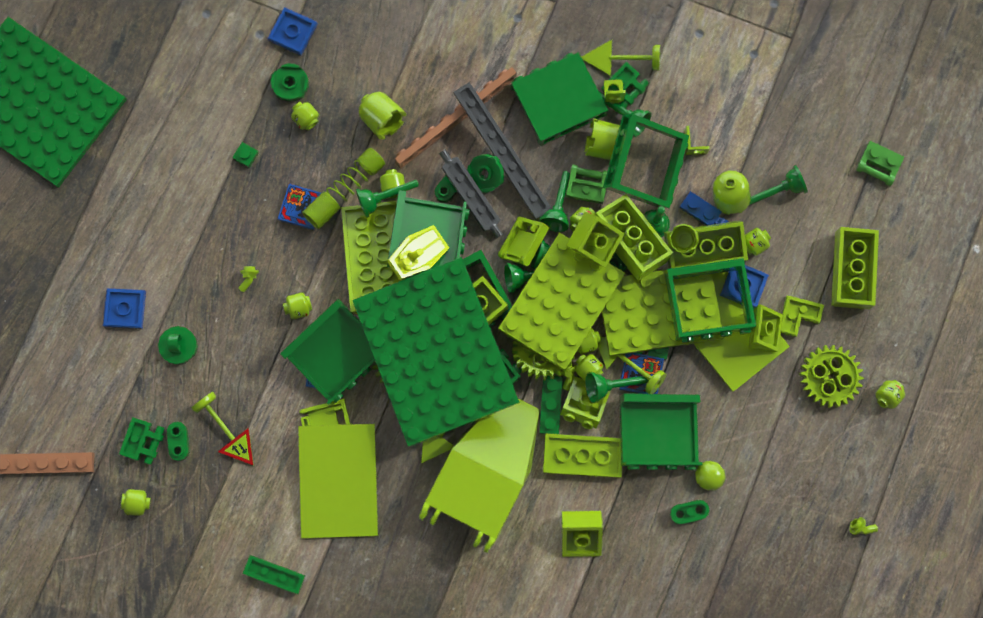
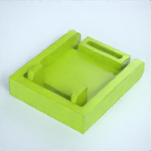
[498,216,549,266]
[299,399,351,426]

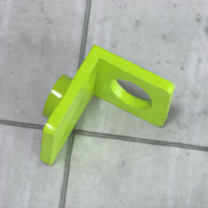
[604,80,626,103]
[684,126,710,155]

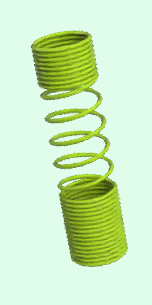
[302,148,385,229]

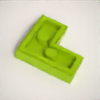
[781,295,824,337]

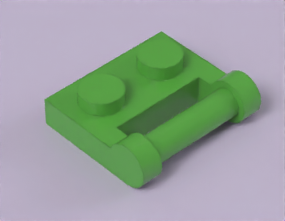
[856,141,904,186]
[566,164,607,204]

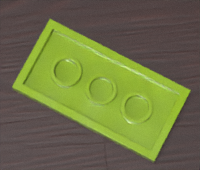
[543,433,622,478]

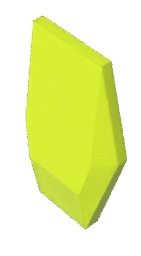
[387,225,449,280]

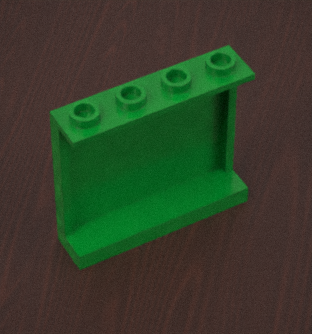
[511,52,608,146]
[387,190,469,273]
[280,299,376,405]
[620,394,703,470]

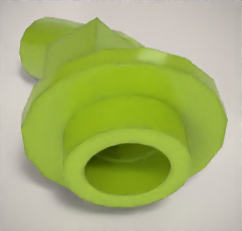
[238,266,259,292]
[561,365,576,391]
[850,517,878,535]

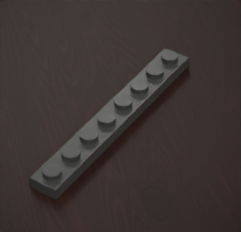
[453,82,552,220]

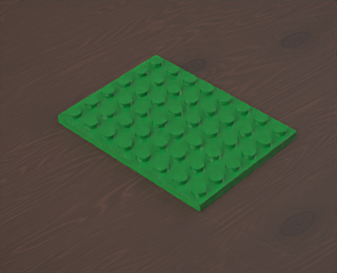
[0,17,127,188]
[352,257,520,447]

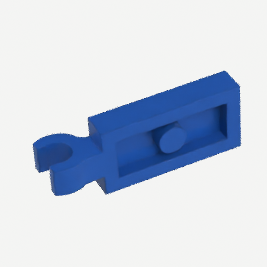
[679,191,729,226]

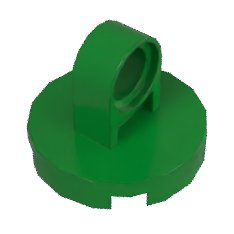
[158,326,198,365]

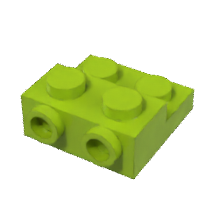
[560,376,610,429]

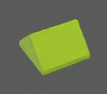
[748,305,783,352]

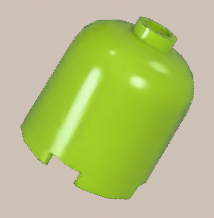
[358,92,406,140]
[584,118,620,160]
[713,170,751,215]

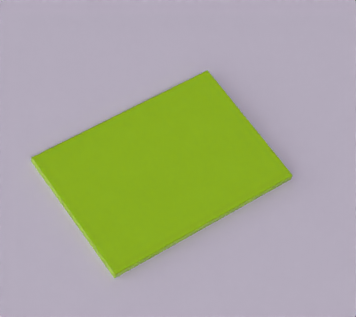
[694,272,790,392]
[298,424,378,538]

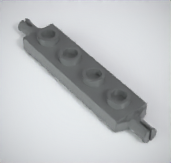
[439,149,503,239]

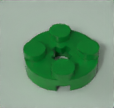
[271,63,309,101]
[467,154,504,193]

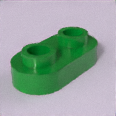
[435,175,457,202]
[167,422,190,461]
[670,500,710,524]

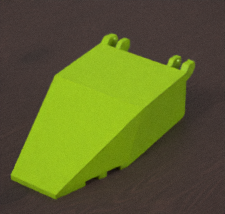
[419,399,540,553]

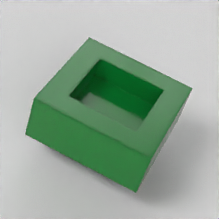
[232,142,259,168]

